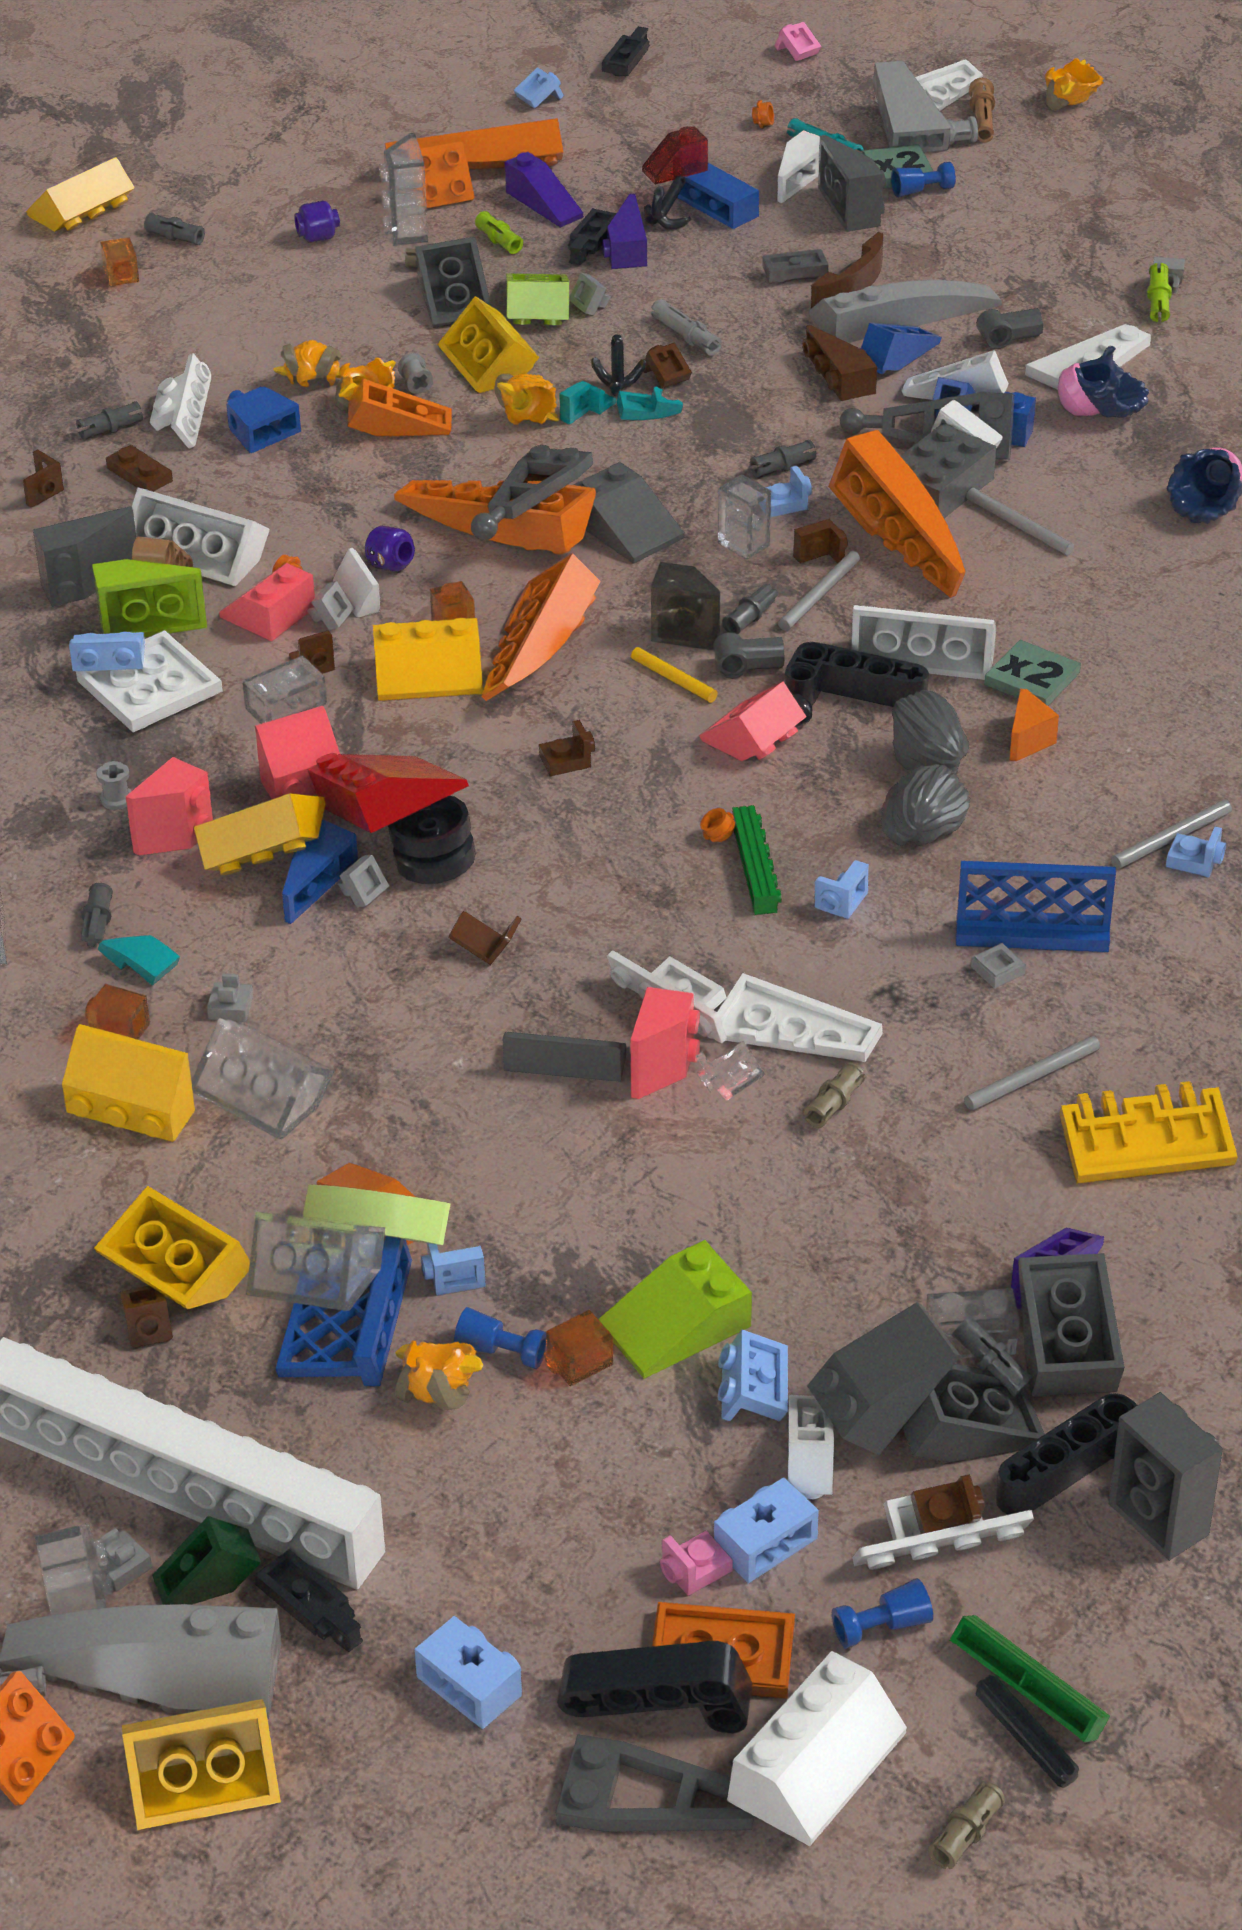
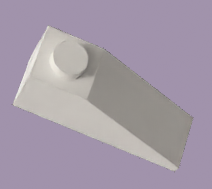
[777,130,820,203]
[902,350,1008,406]
[788,1395,834,1499]

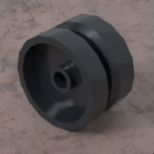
[388,795,476,884]

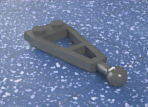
[840,392,1015,460]
[471,445,593,540]
[556,1734,759,1832]

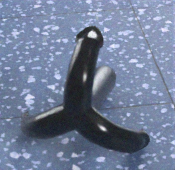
[644,175,691,229]
[591,334,646,396]

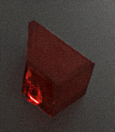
[642,126,708,185]

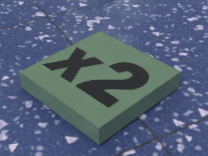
[863,144,933,188]
[984,640,1081,706]

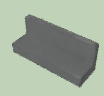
[502,1032,627,1082]

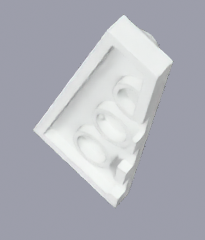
[875,59,983,111]
[1025,324,1151,390]
[707,973,883,1062]

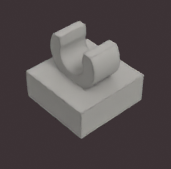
[1153,257,1185,293]
[569,272,611,316]
[307,581,354,630]
[337,855,389,907]
[207,973,253,1022]
[87,1528,152,1592]

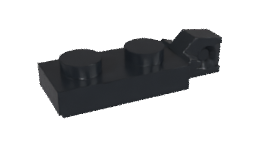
[602,26,650,77]
[568,208,616,265]
[254,1549,363,1652]

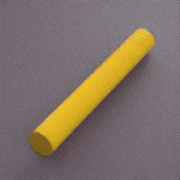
[631,647,718,703]

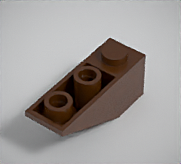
[802,325,877,401]

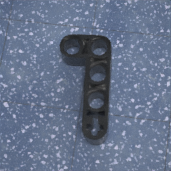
[785,642,929,707]
[996,1393,1138,1515]
[557,1641,752,1734]

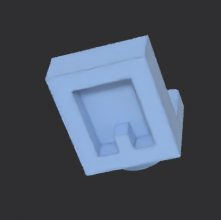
[514,67,564,108]
[759,466,812,517]
[1166,826,1226,877]
[815,860,869,919]
[421,1243,486,1296]

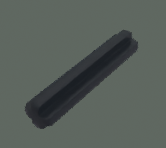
[976,1675,1079,1788]

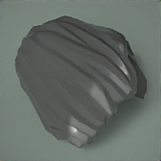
[892,690,969,775]
[881,764,971,846]

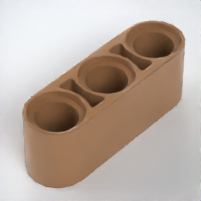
[132,536,193,567]

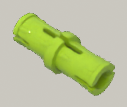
[475,211,524,254]
[1147,263,1172,322]

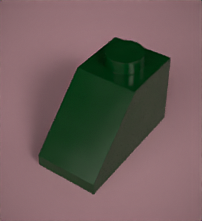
[152,1516,262,1605]

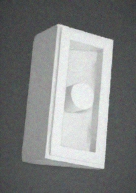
[931,400,1002,448]
[333,548,380,617]

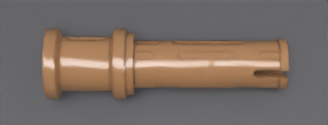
[969,78,995,143]

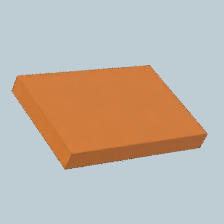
[652,1602,795,1699]

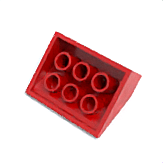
[307,753,469,833]

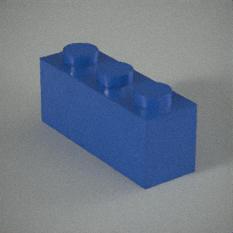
[673,157,759,229]

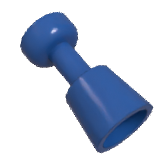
[891,162,956,197]
[454,1307,548,1369]
[831,1578,933,1649]

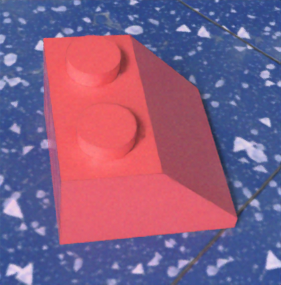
[219,563,315,641]
[699,681,806,761]
[255,706,340,799]
[126,757,213,855]
[630,987,700,1099]

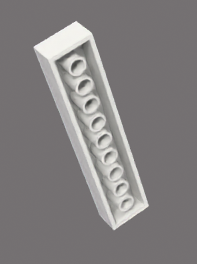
[0,1337,385,1590]

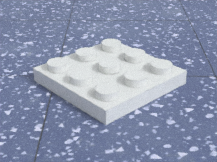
[76,630,223,732]

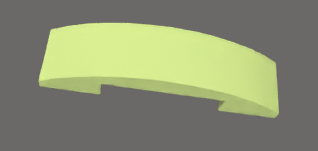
[301,1185,450,1245]

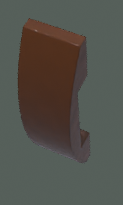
[811,232,884,308]

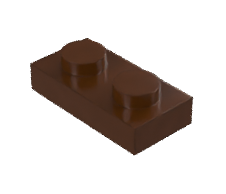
[106,445,173,492]

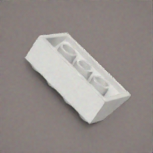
[132,487,270,586]
[851,605,996,680]
[727,1651,907,1846]

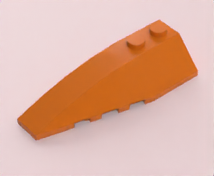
[385,118,564,169]
[828,430,966,598]
[394,480,596,554]
[481,553,600,701]

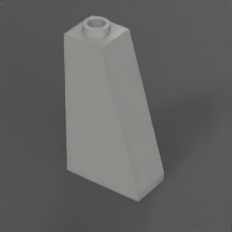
[873,61,951,152]

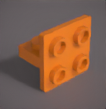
[404,141,475,210]
[0,1671,75,1805]

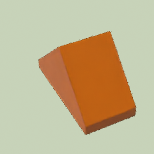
[1009,688,1059,761]

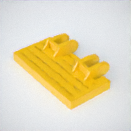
[1059,1081,1238,1184]

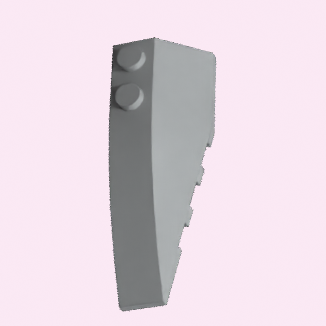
[809,280,1002,343]
[0,1604,282,1719]

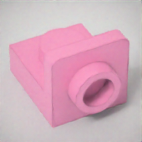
[774,22,822,61]
[660,1530,733,1596]

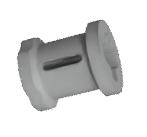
[946,116,978,145]
[398,353,433,394]
[96,761,131,810]

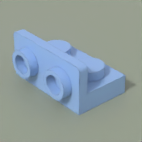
[69,632,145,671]
[718,1330,788,1421]

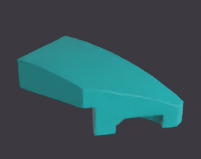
[559,381,616,425]
[616,386,683,420]
[97,935,180,986]

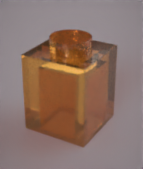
[100,237,139,286]
[430,581,475,621]
[85,984,150,1040]
[544,1310,613,1387]

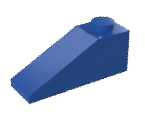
[861,323,942,374]
[282,819,358,924]

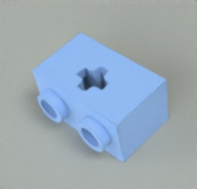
[714,1477,819,1584]
[414,1616,522,1730]

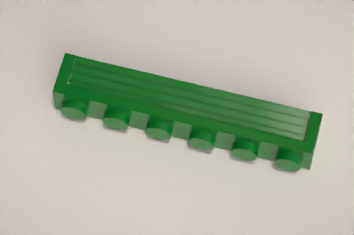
[732,805,782,915]
[949,1615,1110,1742]

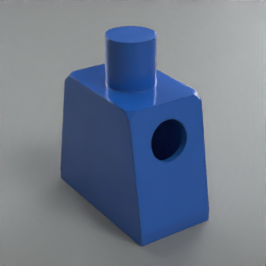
[226,387,301,454]

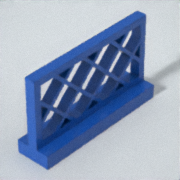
[956,861,1116,952]
[275,1236,412,1386]

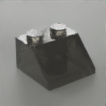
[651,562,720,650]

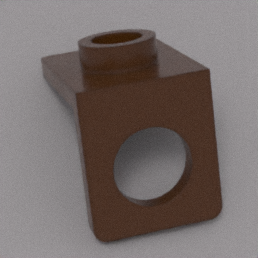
[23,449,64,508]
[289,630,335,679]
[449,911,522,966]

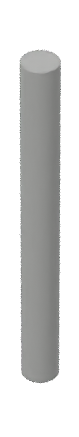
[966,488,1074,556]
[778,551,860,631]
[1111,799,1232,869]
[964,1036,1100,1111]

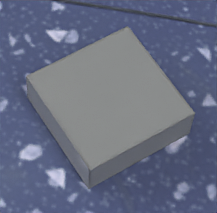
[971,943,1026,989]

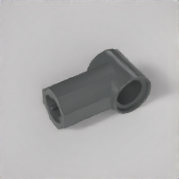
[976,308,1043,349]
[713,633,785,679]

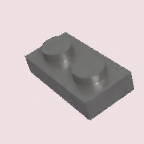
[762,249,829,282]

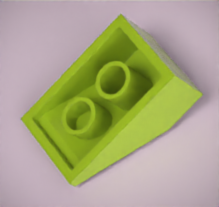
[506,273,569,325]
[92,559,207,638]
[598,1240,752,1379]

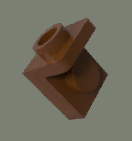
[644,342,692,388]
[793,518,848,564]
[539,720,595,777]
[120,1286,173,1348]
[910,1474,985,1534]

